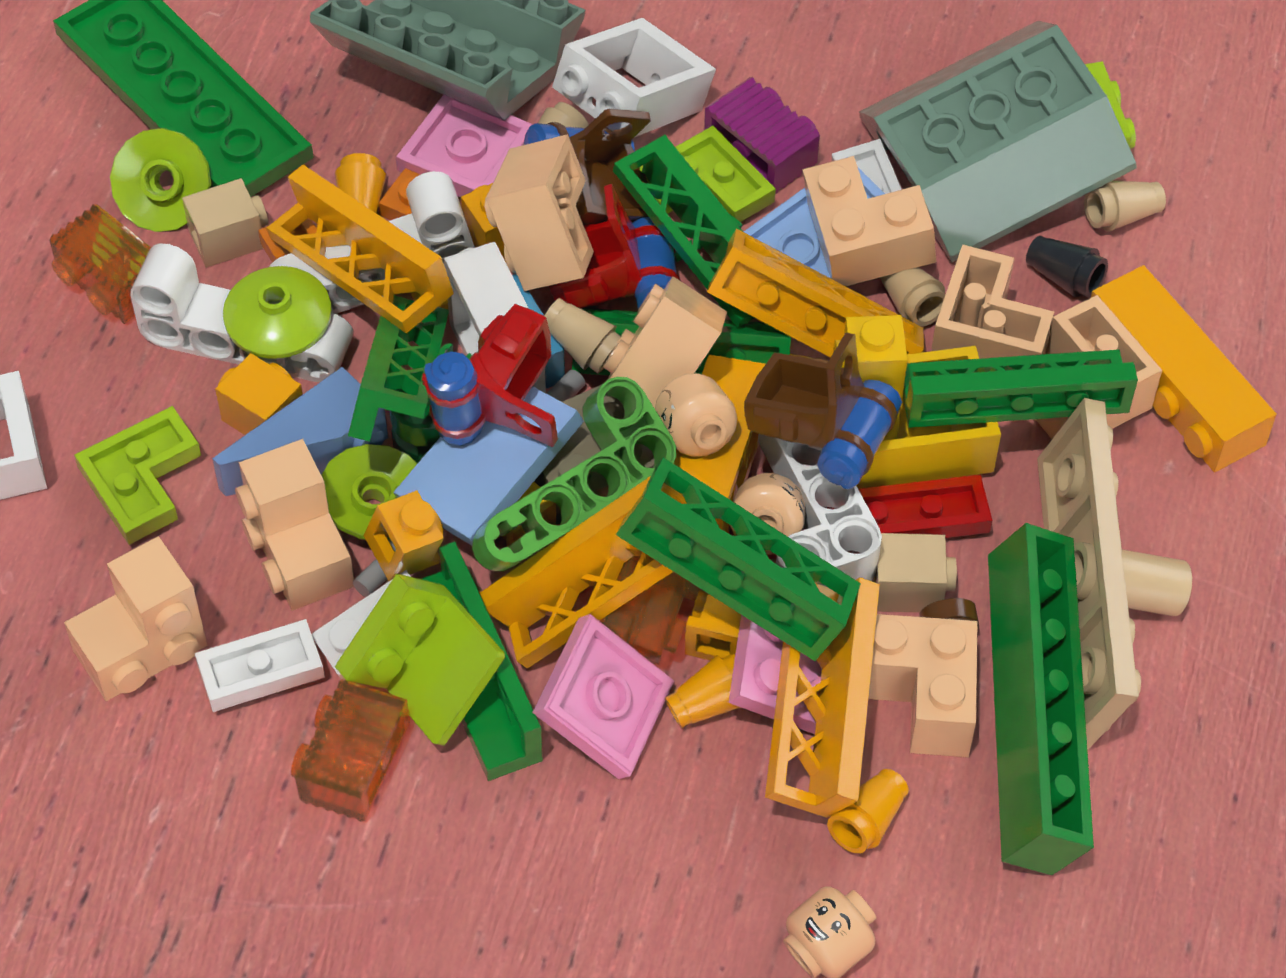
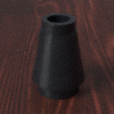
[1026,235,1108,297]

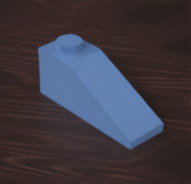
[212,367,388,496]

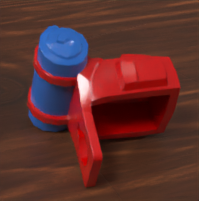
[549,184,680,309]
[422,304,558,447]

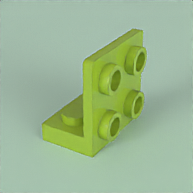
[334,574,505,745]

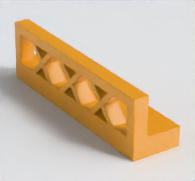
[266,165,454,333]
[707,228,924,358]
[479,476,687,668]
[765,577,880,818]

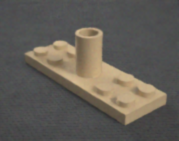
[1037,398,1192,749]

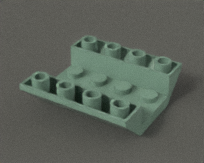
[310,0,586,121]
[859,21,1137,262]

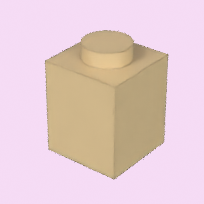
[182,178,269,268]
[873,533,957,612]

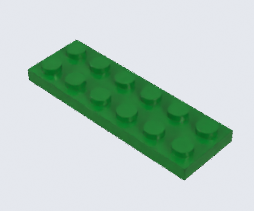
[53,0,314,197]

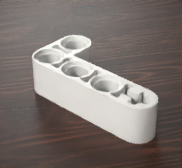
[269,171,475,314]
[130,243,354,383]
[758,434,882,586]

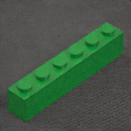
[988,523,1094,875]

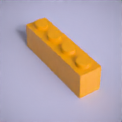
[1091,265,1277,473]
[673,355,765,533]

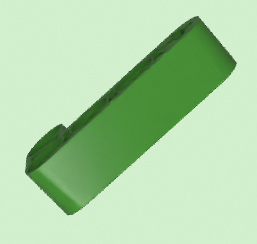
[472,377,676,572]

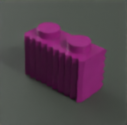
[704,77,820,194]

